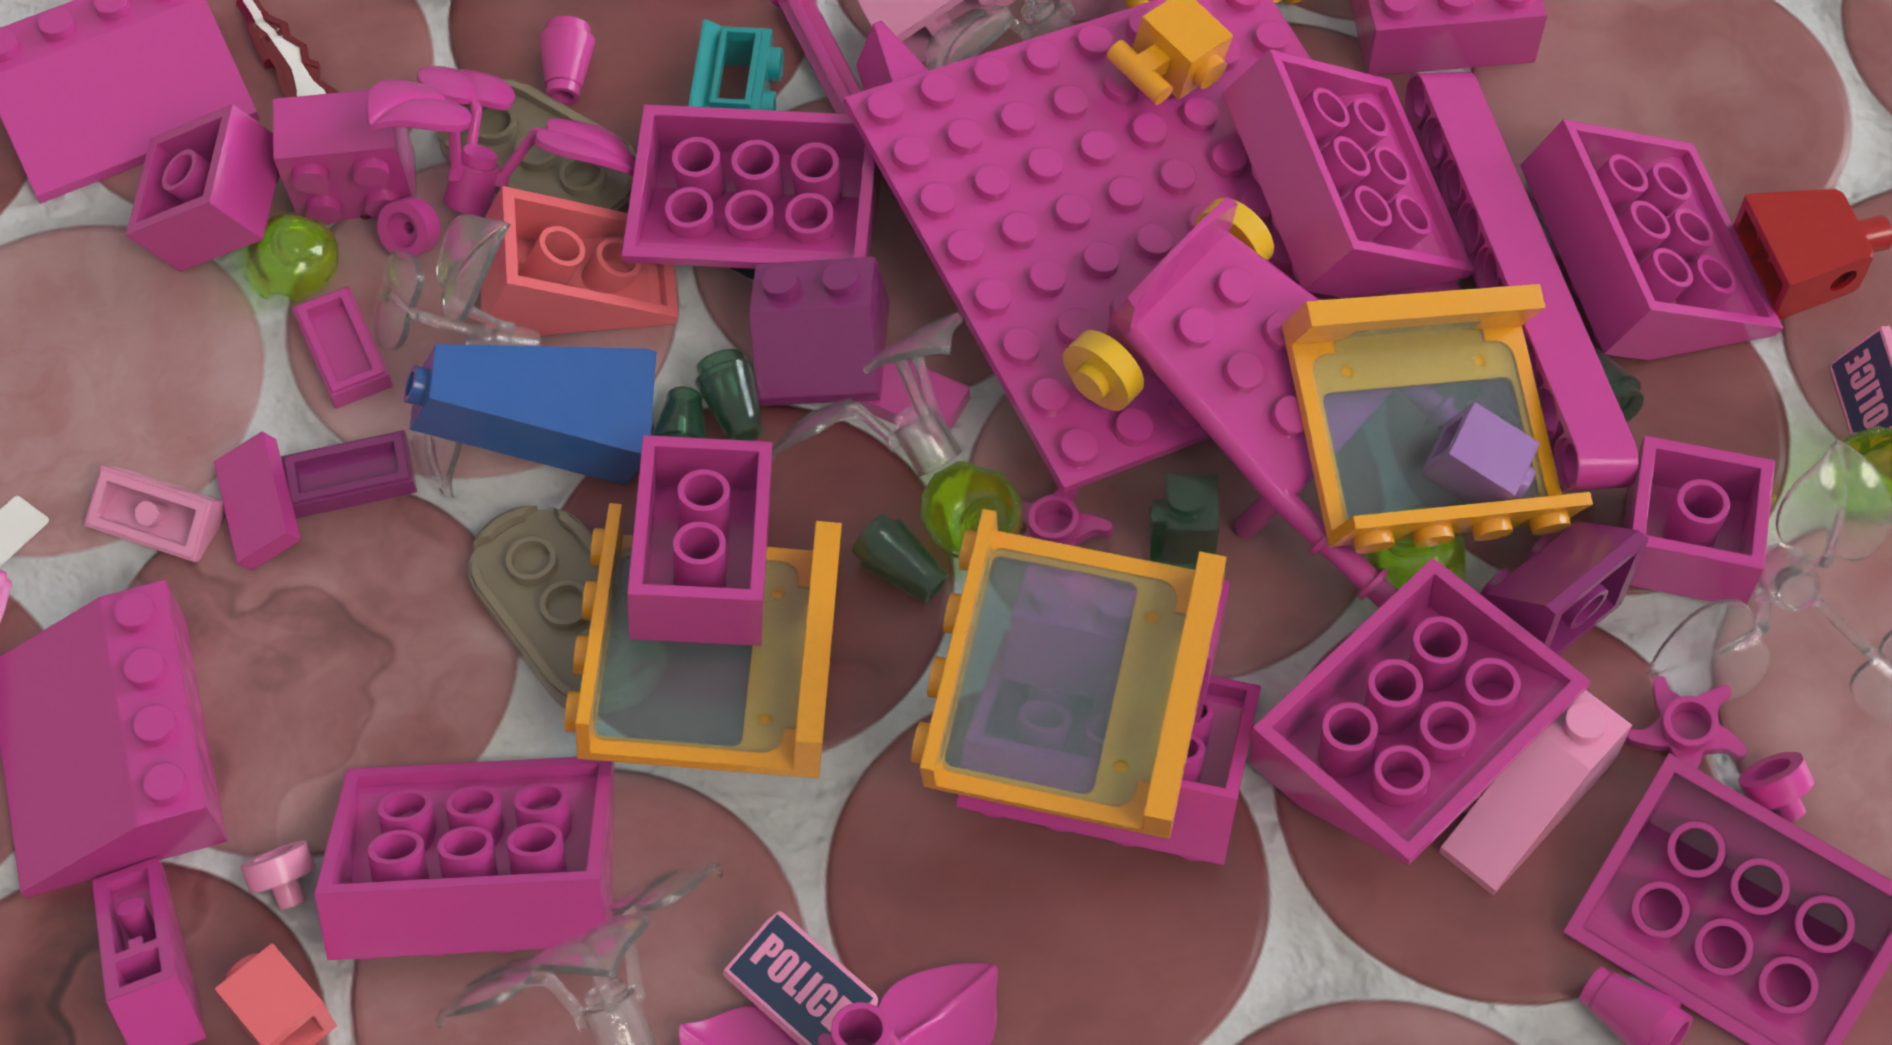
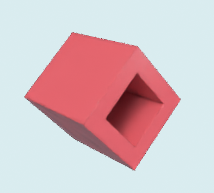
[214,943,337,1045]

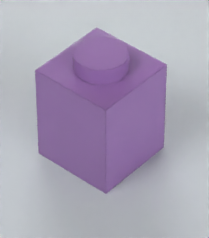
[1420,401,1540,504]

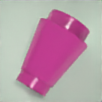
[539,16,596,105]
[1579,967,1693,1045]

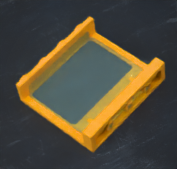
[1281,284,1593,554]
[564,503,842,779]
[911,509,1227,839]

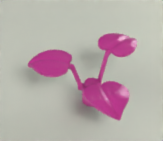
[366,65,635,216]
[678,963,998,1045]

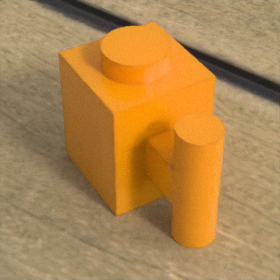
[1106,0,1233,105]

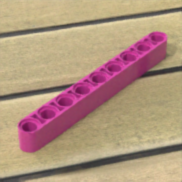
[1405,72,1639,492]

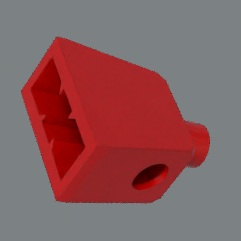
[1733,189,1892,320]

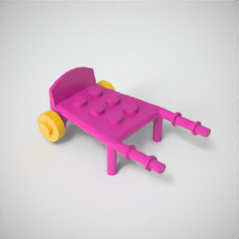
[1063,197,1457,608]

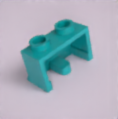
[688,19,784,111]

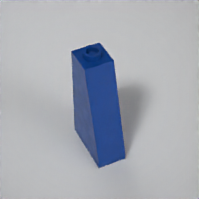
[404,344,657,486]

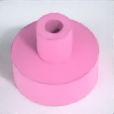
[240,840,316,910]

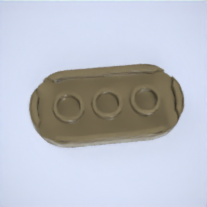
[438,79,636,213]
[468,506,667,716]

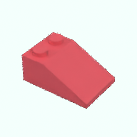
[478,186,679,336]

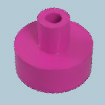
[377,196,440,260]
[1738,752,1815,822]

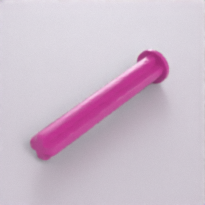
[771,0,862,114]

